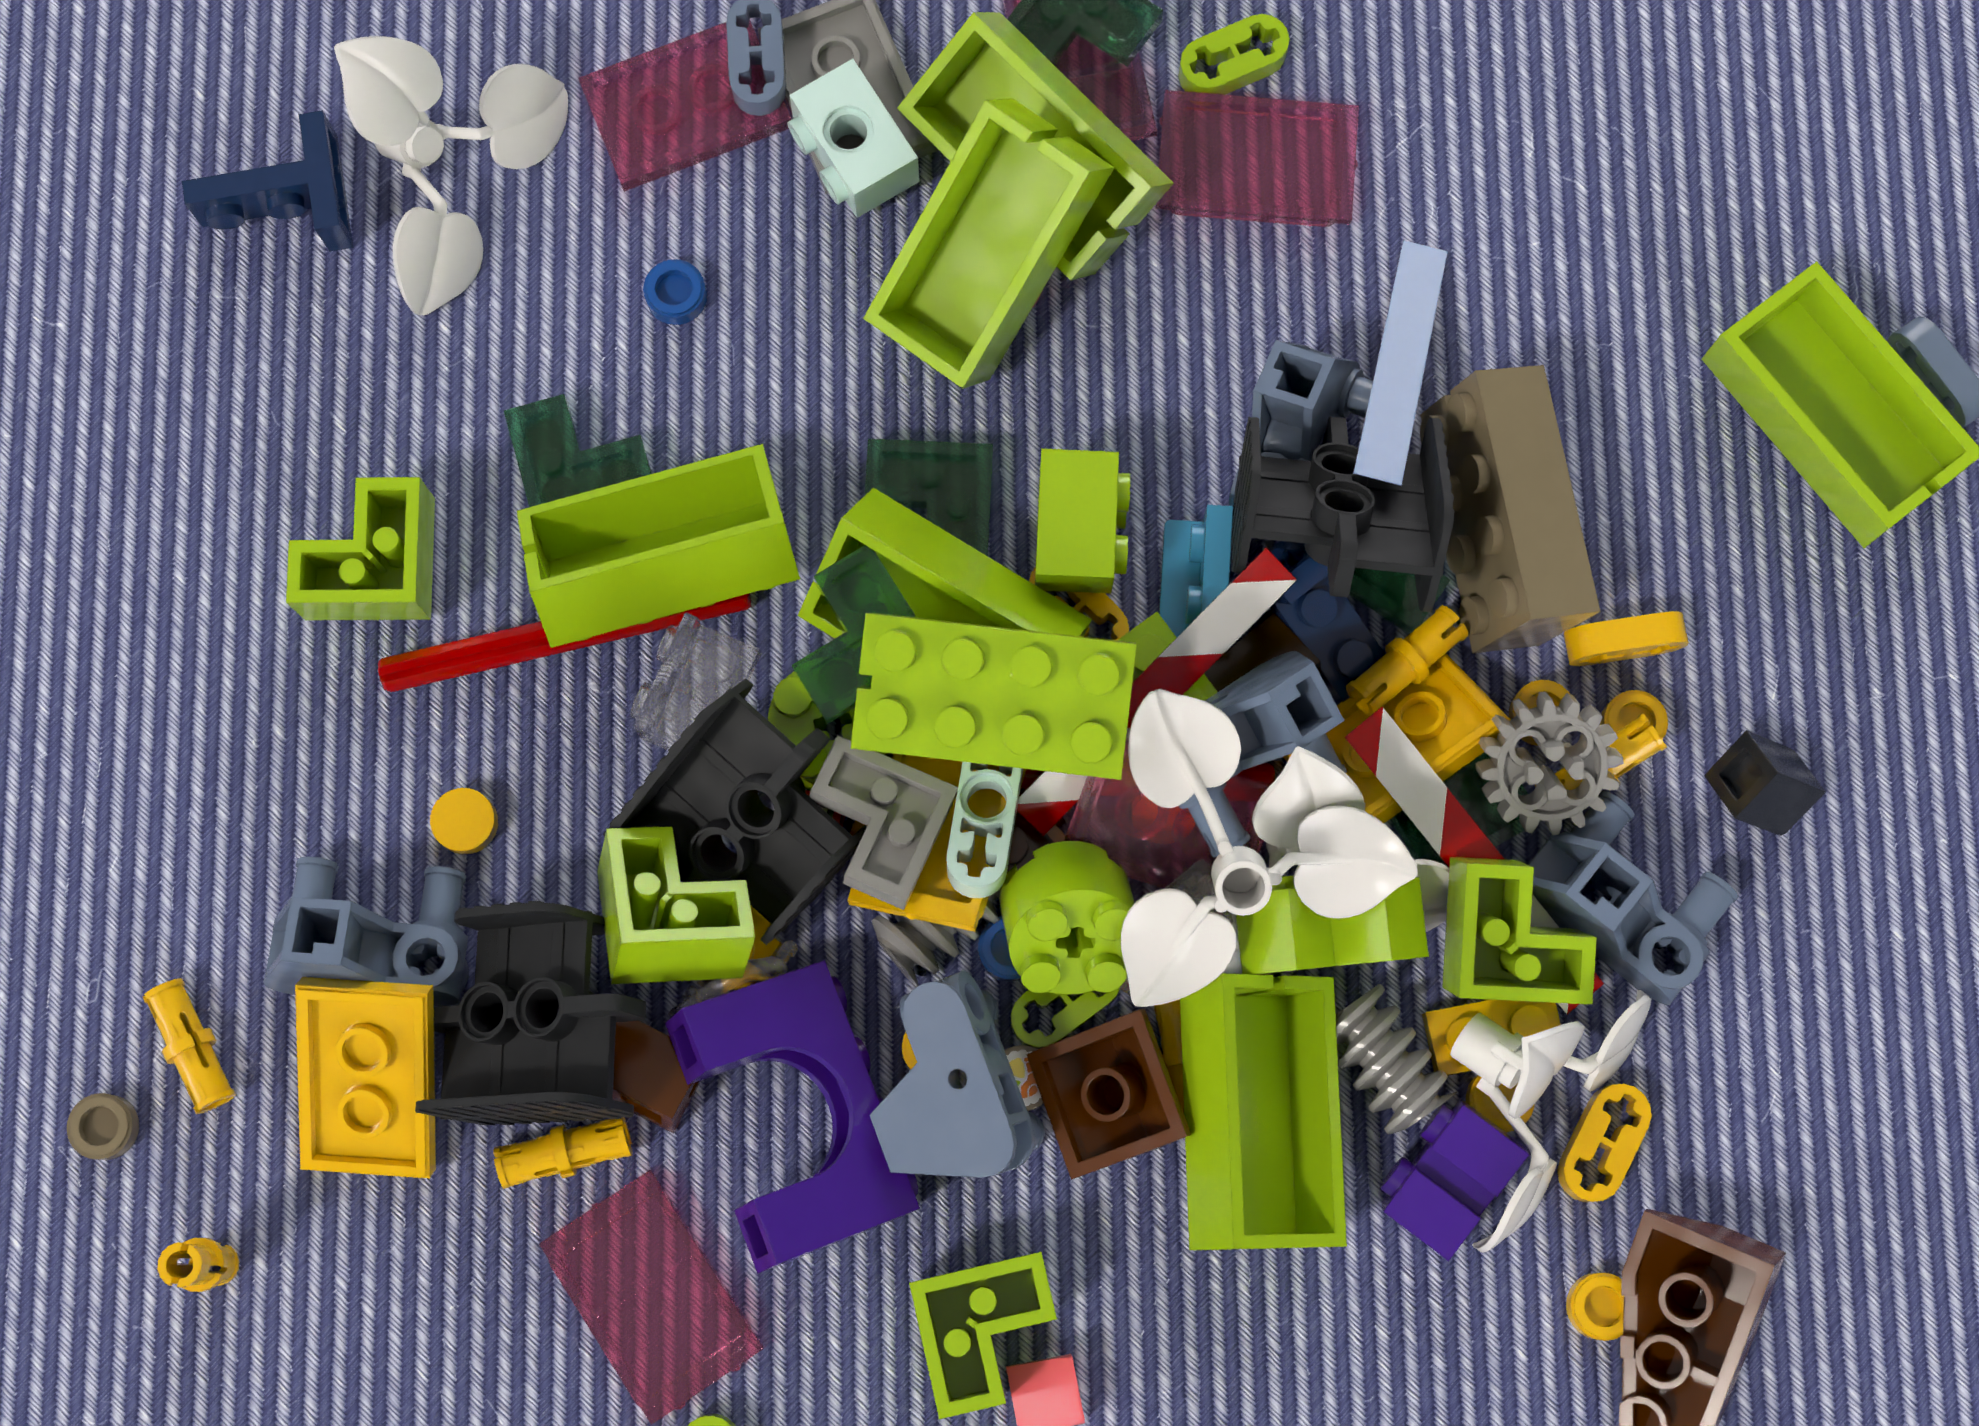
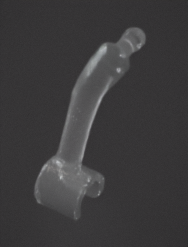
[668,940,798,1018]

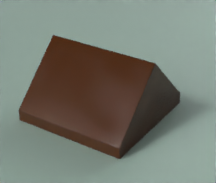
[1026,1008,1191,1180]

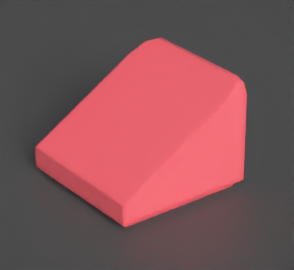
[1006,1354,1085,1426]

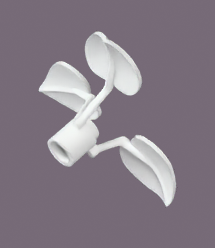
[334,36,568,315]
[1121,689,1418,1007]
[1221,746,1449,975]
[1450,990,1652,1253]

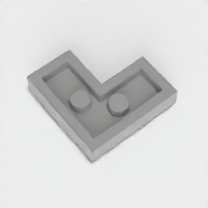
[810,735,958,910]

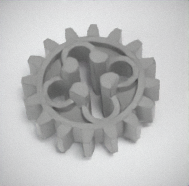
[1476,691,1623,835]

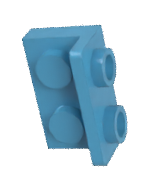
[1159,505,1233,637]

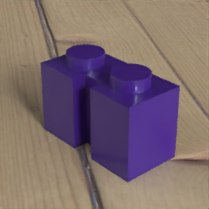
[1380,1098,1530,1261]

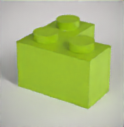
[1035,448,1130,593]
[286,477,435,621]
[597,827,755,984]
[1442,857,1597,1005]
[1236,875,1429,974]
[909,1252,1057,1419]

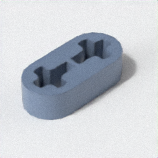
[726,0,786,116]
[1888,316,1979,428]

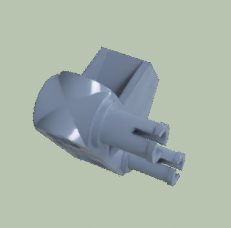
[1229,340,1373,506]
[1179,651,1347,858]
[1528,790,1739,1005]
[264,857,469,1006]
[870,970,1045,1178]

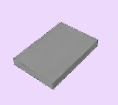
[757,0,938,194]

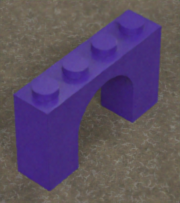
[665,960,920,1274]

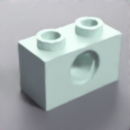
[787,59,920,218]

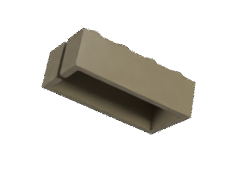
[1420,365,1601,653]

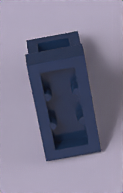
[182,110,354,252]
[1234,541,1385,702]

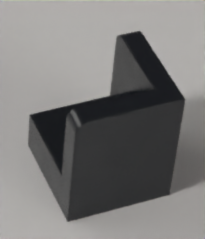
[1704,730,1826,836]

